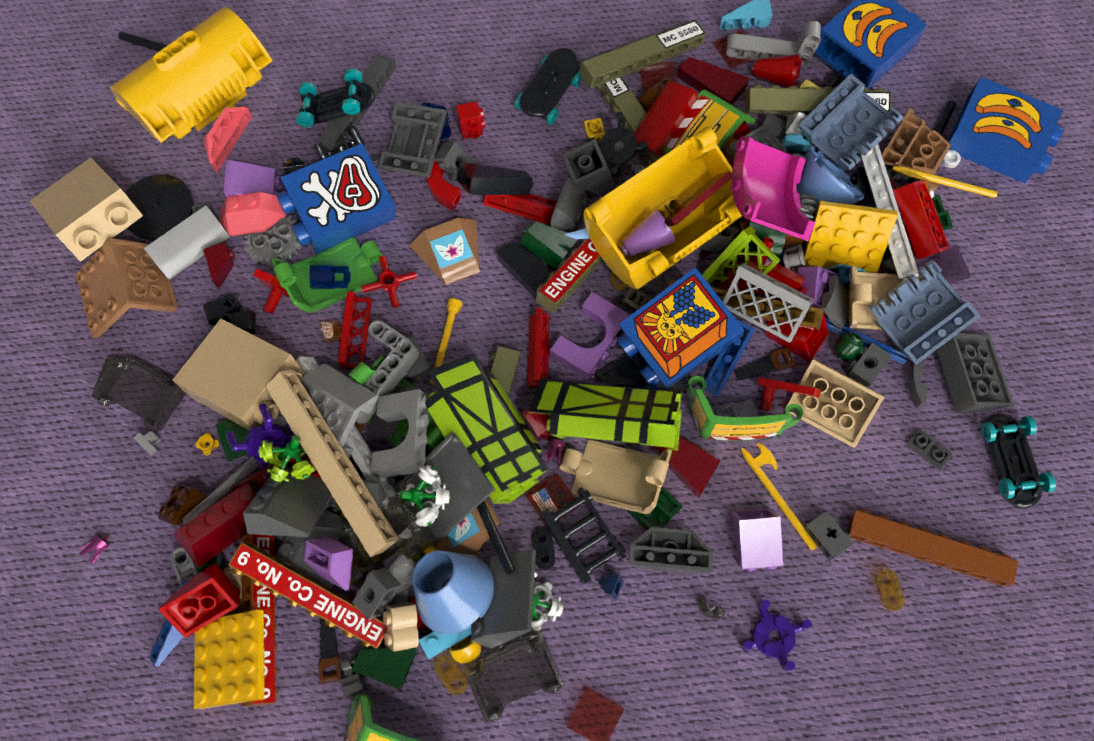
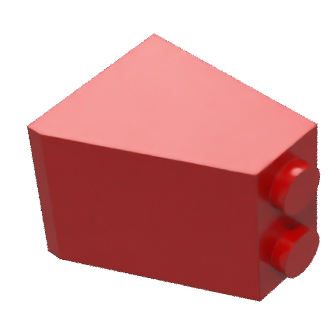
[765,313,829,363]

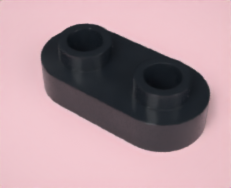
[533,529,555,571]

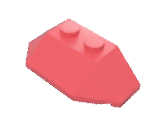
[203,106,252,172]
[219,192,287,236]

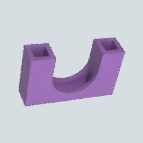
[550,292,630,380]

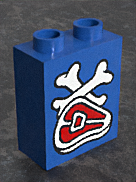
[276,143,396,254]

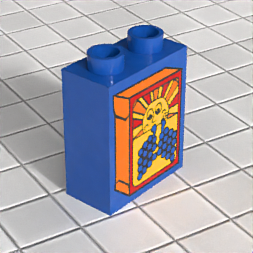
[616,267,744,388]

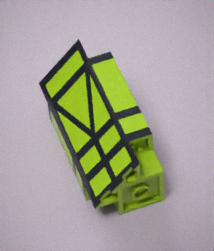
[425,353,548,504]
[528,377,682,451]

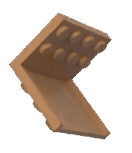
[76,238,178,338]

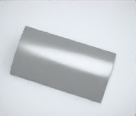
[144,205,230,280]

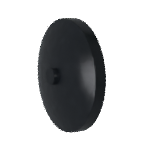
[125,175,194,241]

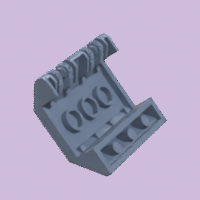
[798,74,903,171]
[868,259,981,365]

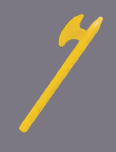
[892,166,997,198]
[741,443,818,551]

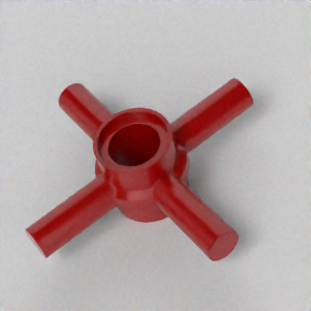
[361,256,417,308]

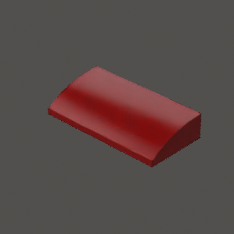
[634,81,698,158]

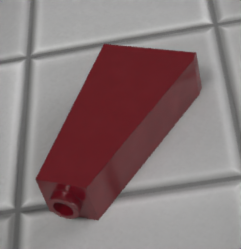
[677,57,750,105]
[648,436,721,498]

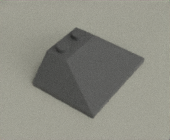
[378,101,447,178]
[275,509,360,589]

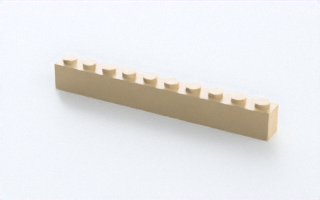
[265,370,399,557]

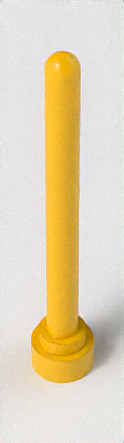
[430,298,463,385]

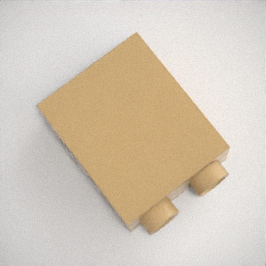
[30,158,143,262]
[172,319,305,430]

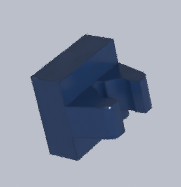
[598,573,624,600]

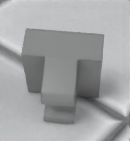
[133,431,161,456]

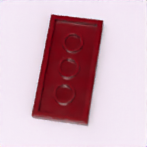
[664,171,733,227]

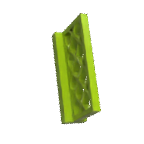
[702,226,781,294]

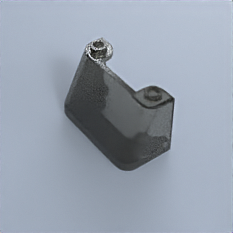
[91,353,186,432]
[334,494,436,582]
[463,629,565,723]

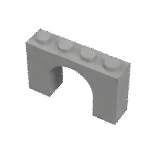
[371,389,429,478]

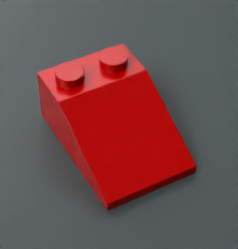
[158,563,241,638]

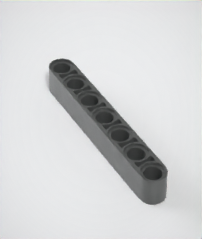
[319,54,396,152]

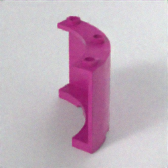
[731,136,816,241]

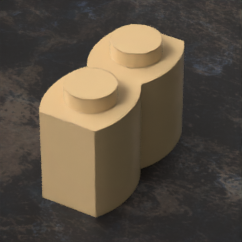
[383,602,418,651]

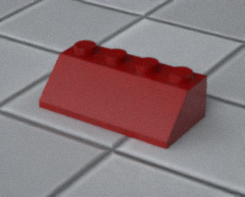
[893,180,950,260]

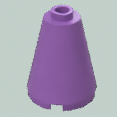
[620,209,675,257]

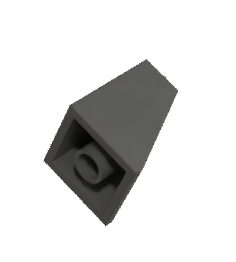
[562,139,617,196]

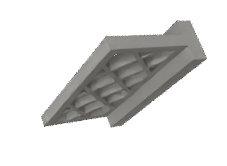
[723,263,814,343]

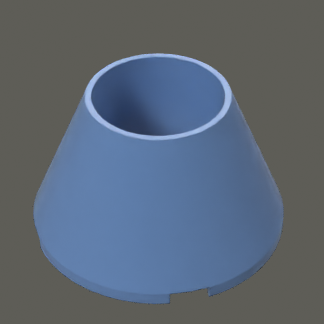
[796,146,864,215]
[412,551,495,634]

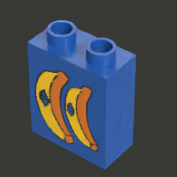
[814,0,927,89]
[948,77,1065,183]

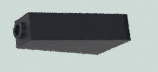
[457,163,533,195]
[496,240,550,299]

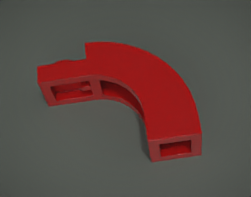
[427,160,462,211]

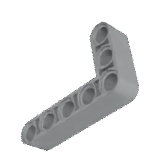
[726,21,821,66]
[356,320,419,424]

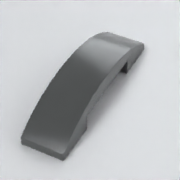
[908,360,928,409]

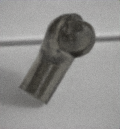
[695,595,725,620]

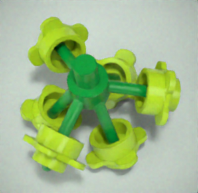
[258,436,316,483]

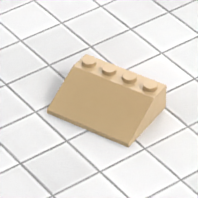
[784,358,884,448]

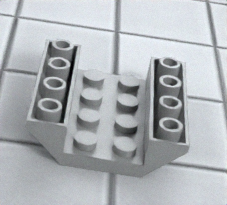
[300,363,379,458]

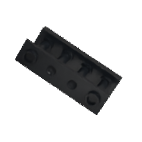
[540,487,626,584]

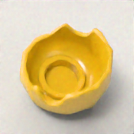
[450,637,482,664]

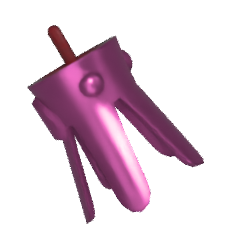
[542,439,566,467]
[77,535,109,564]

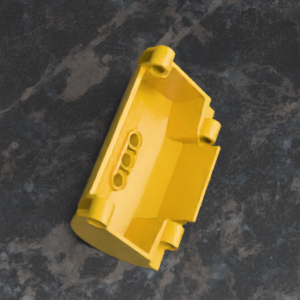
[110,6,272,143]
[584,127,742,290]

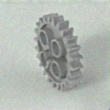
[244,215,302,267]

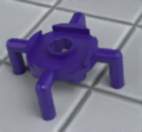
[226,403,296,469]
[741,599,812,671]

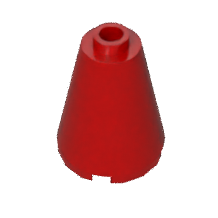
[752,54,802,88]

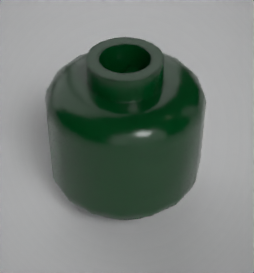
[834,331,863,360]

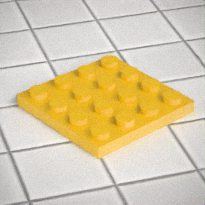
[804,201,898,273]
[194,610,264,709]

